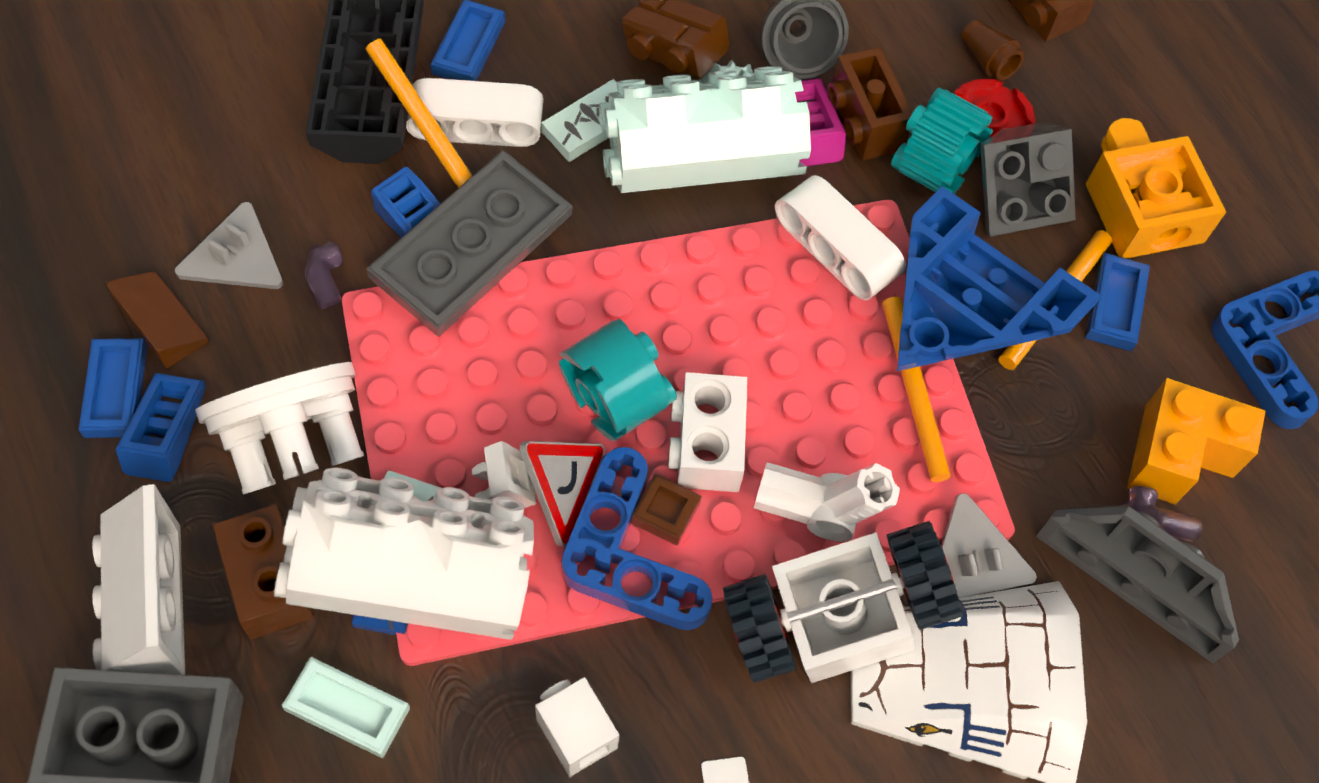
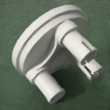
[195,362,364,495]

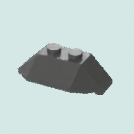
[1036,504,1239,663]

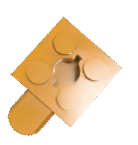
[1086,118,1226,259]

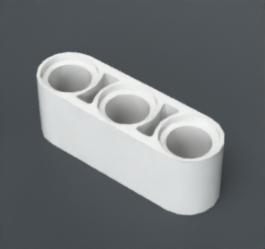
[406,78,543,147]
[775,175,906,300]

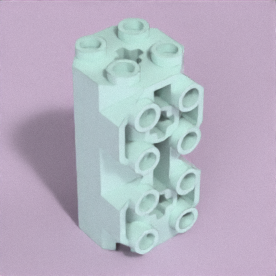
[599,66,811,193]

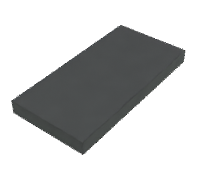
[366,150,573,337]

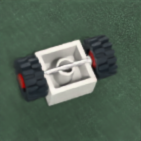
[723,521,963,683]

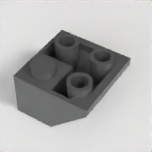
[980,122,1076,237]

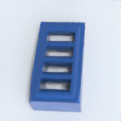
[371,167,440,238]
[115,373,206,482]

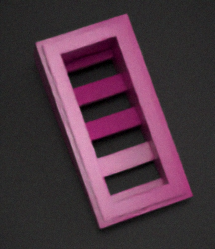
[795,79,846,166]

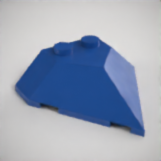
[897,186,1101,371]

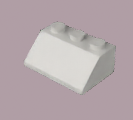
[92,484,185,675]

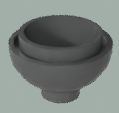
[760,0,849,79]

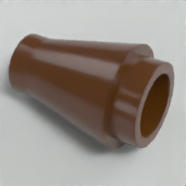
[961,19,1024,80]

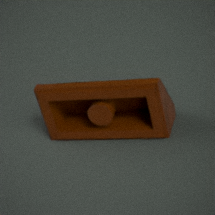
[105,271,209,369]

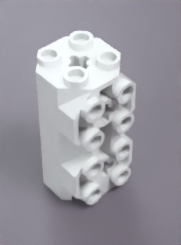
[274,468,534,640]

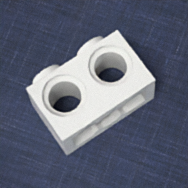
[668,372,747,492]

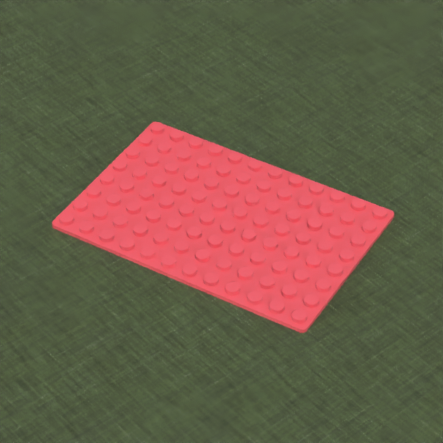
[342,200,1015,666]

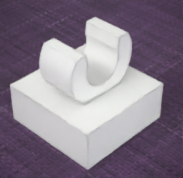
[472,441,537,508]

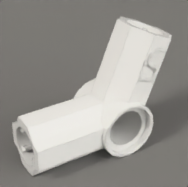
[754,462,900,542]

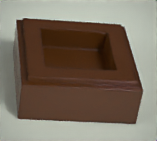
[631,474,702,546]

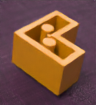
[1127,378,1266,505]

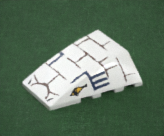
[851,581,1087,783]

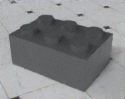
[28,668,244,783]

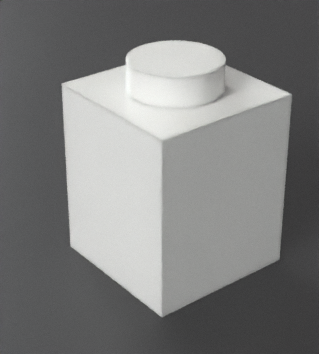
[535,677,619,777]

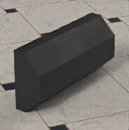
[306,0,424,164]

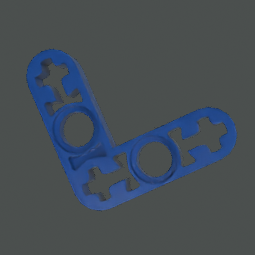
[1211,270,1319,429]
[562,447,713,630]

